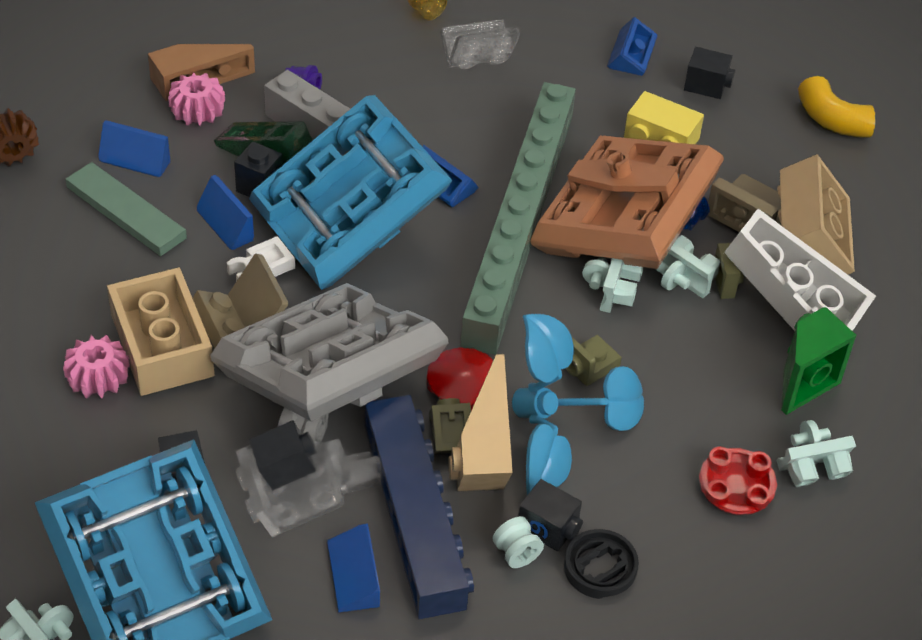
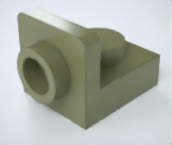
[715,243,744,299]
[566,334,622,386]
[428,398,471,454]

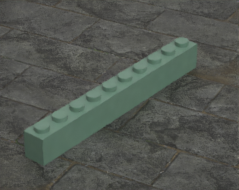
[461,82,576,355]

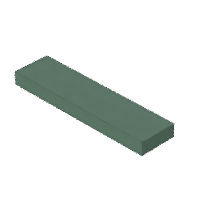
[65,162,187,257]

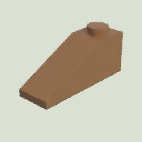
[148,44,255,101]

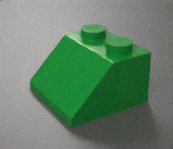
[781,307,856,415]

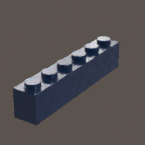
[365,395,474,620]

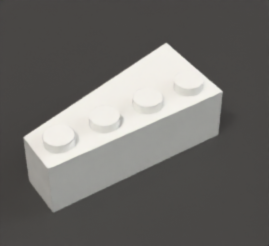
[724,209,876,331]

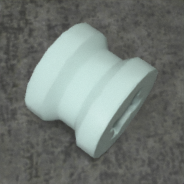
[493,516,544,568]

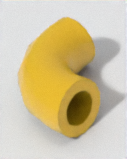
[798,76,875,138]

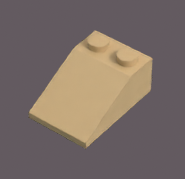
[449,354,513,491]

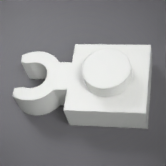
[227,236,295,281]

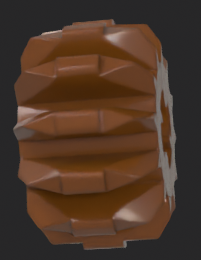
[0,108,39,167]

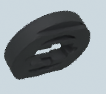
[564,529,639,599]

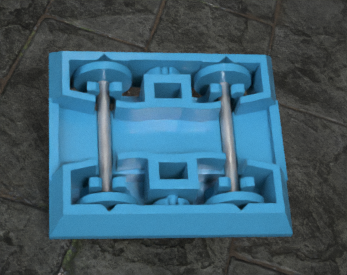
[249,95,452,290]
[34,439,273,640]

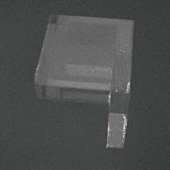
[324,439,381,496]

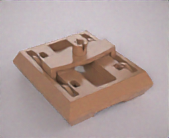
[530,135,724,269]

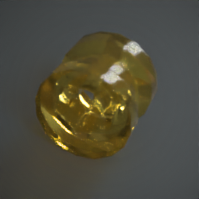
[408,0,447,20]

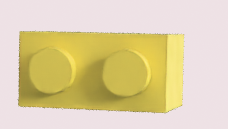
[624,91,704,144]

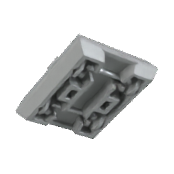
[211,283,449,421]

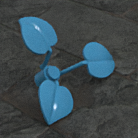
[512,314,644,495]

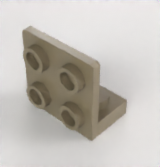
[706,174,781,232]
[192,253,288,349]

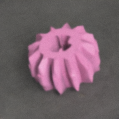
[168,72,225,126]
[63,335,130,399]

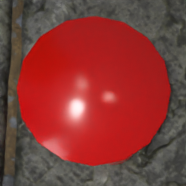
[426,347,494,411]
[699,446,777,515]

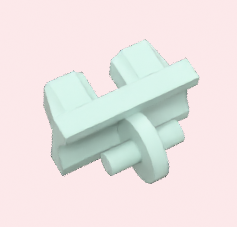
[657,235,720,298]
[582,257,643,313]
[776,420,856,487]
[0,598,74,640]

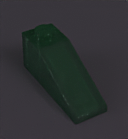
[214,121,313,165]

